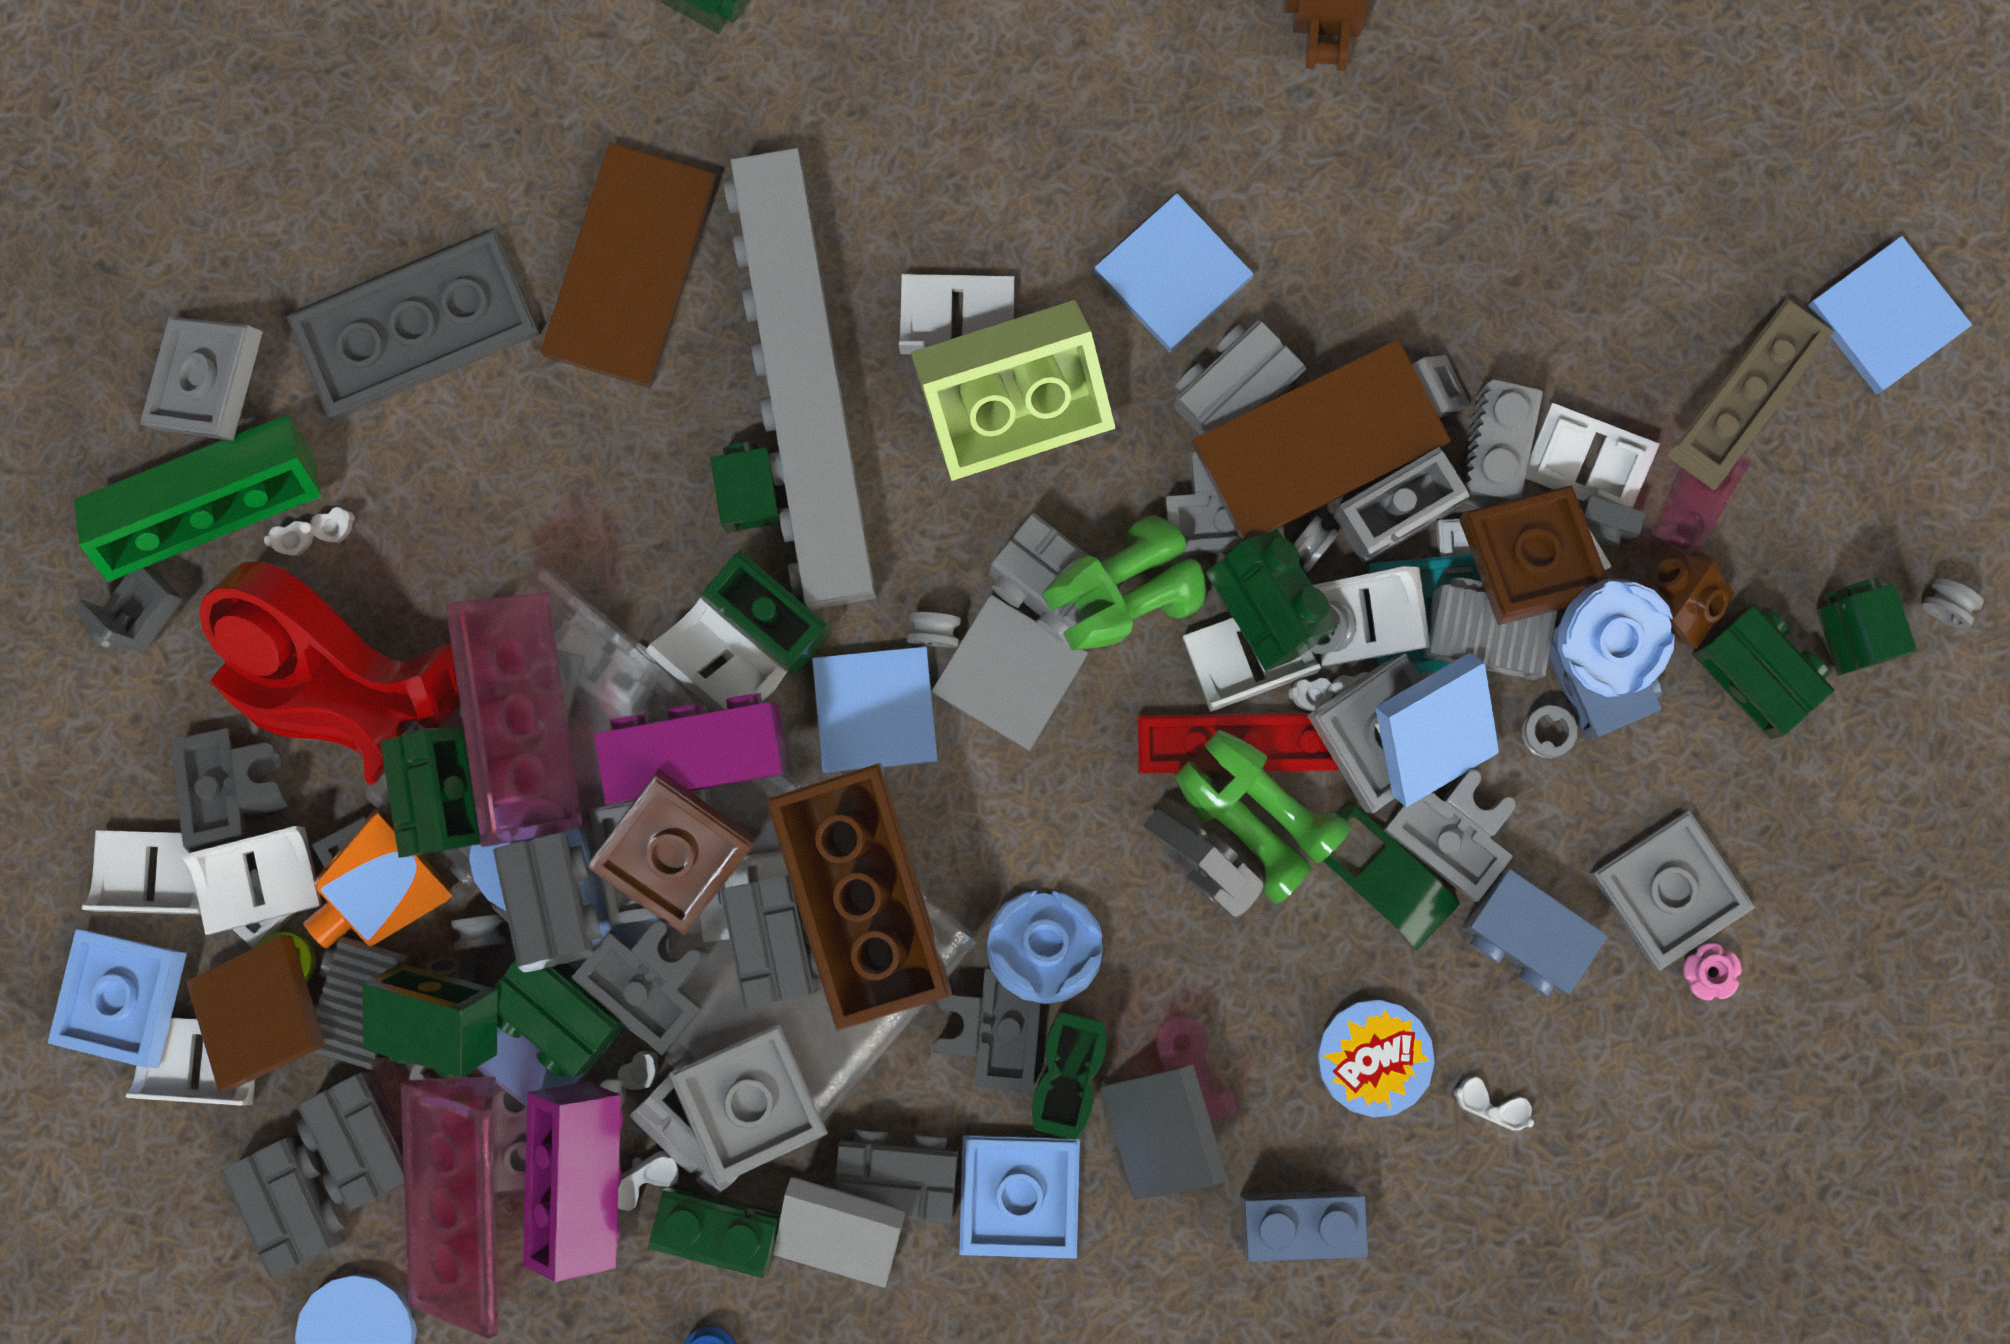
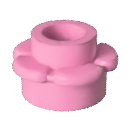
[1683,943,1742,1001]

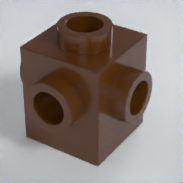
[1641,547,1735,649]

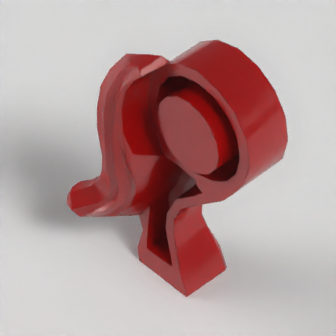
[199,561,467,785]

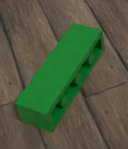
[74,414,322,582]

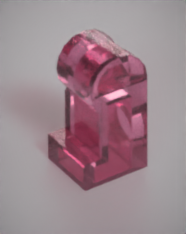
[1651,456,1751,554]
[1155,1017,1239,1122]

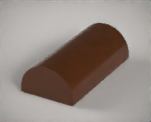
[766,763,953,1031]

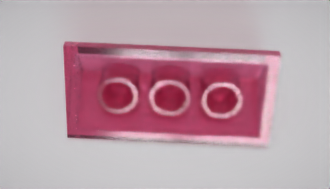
[446,592,583,847]
[401,1077,502,1339]

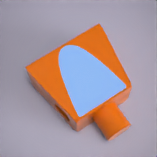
[303,806,452,949]

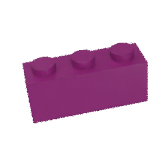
[594,693,791,805]
[523,1082,623,1282]

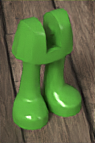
[1041,515,1206,650]
[1174,729,1352,905]

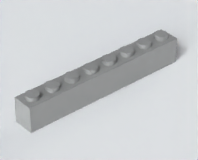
[724,148,877,610]

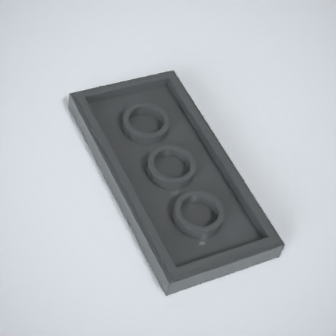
[287,229,540,422]

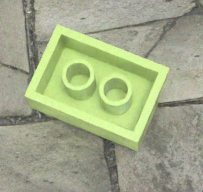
[911,300,1115,481]

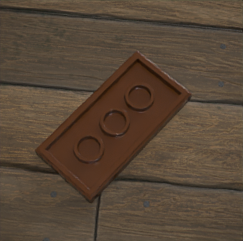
[540,142,718,389]
[1191,339,1451,542]

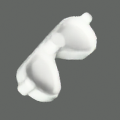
[1453,1076,1534,1131]
[618,1151,679,1211]

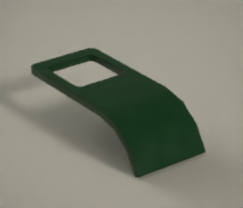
[1323,803,1459,951]

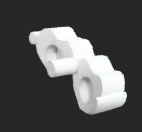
[264,507,355,556]
[1288,672,1368,712]
[600,1051,659,1107]

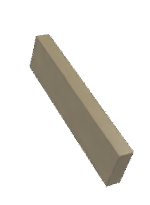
[1667,298,1834,490]

